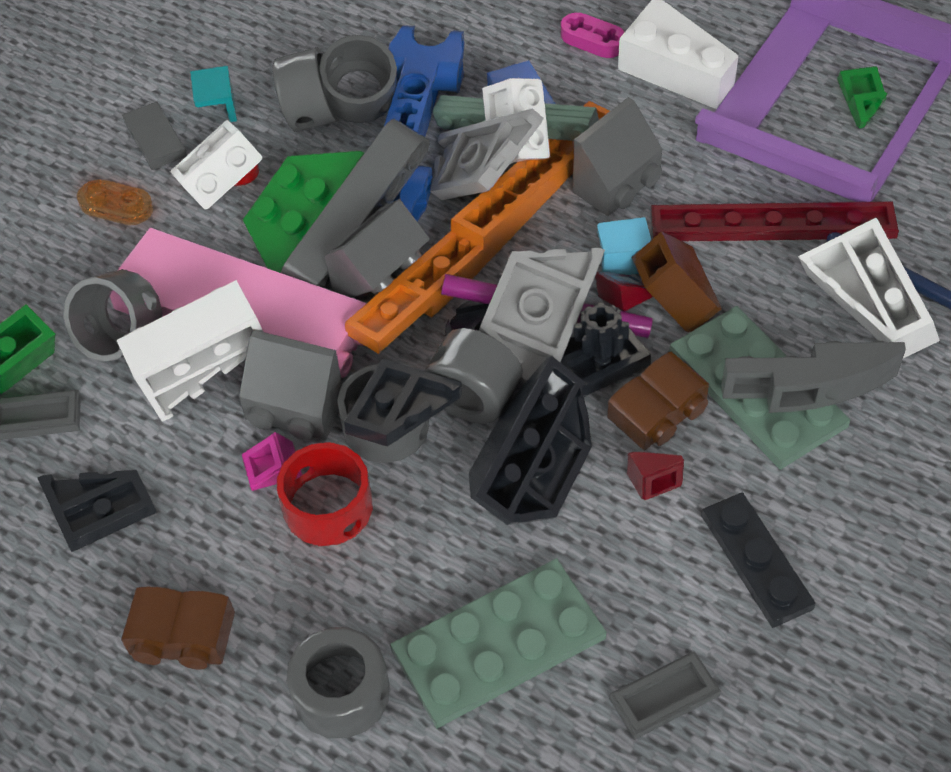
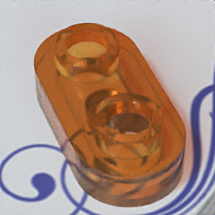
[77,179,153,225]

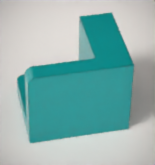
[190,66,237,122]

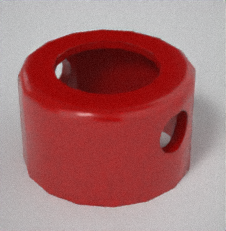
[277,442,373,546]

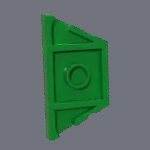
[243,151,364,273]

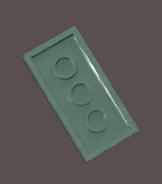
[669,306,850,470]
[390,558,607,729]

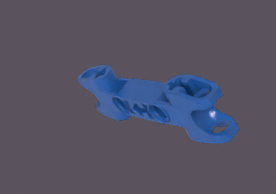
[384,25,465,222]

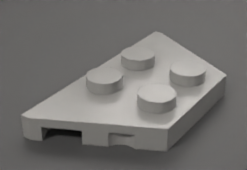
[430,108,544,201]
[479,248,605,382]

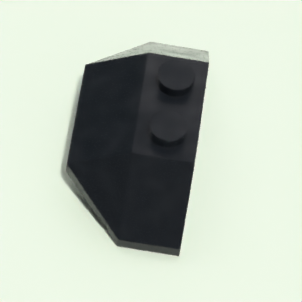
[469,356,592,525]

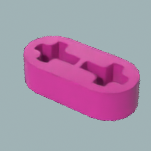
[561,13,625,58]

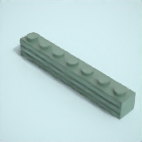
[433,95,599,141]

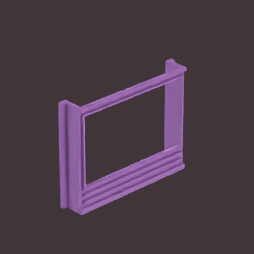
[695,0,951,202]

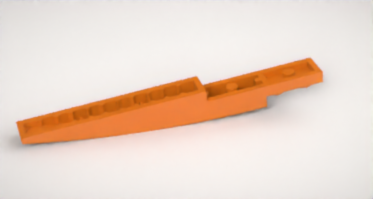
[345,101,610,354]

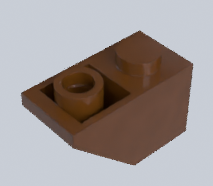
[632,231,722,332]

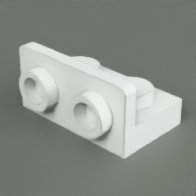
[482,78,550,164]
[170,120,262,209]

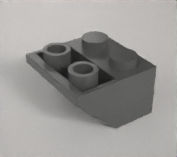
[325,199,430,300]

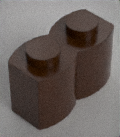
[607,351,709,451]
[121,586,235,670]

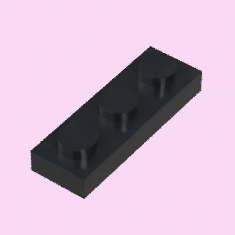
[701,492,816,628]

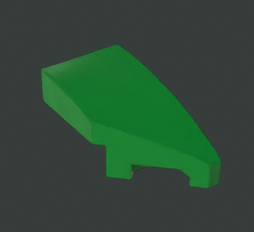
[837,66,888,128]

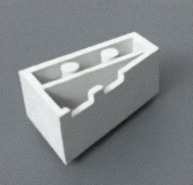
[618,0,738,109]
[798,218,940,358]
[117,280,263,422]

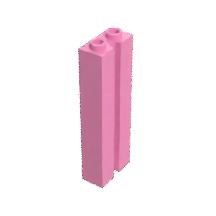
[110,228,367,378]

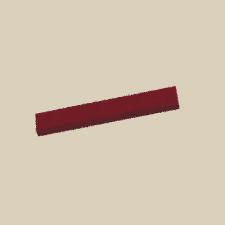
[651,201,899,242]

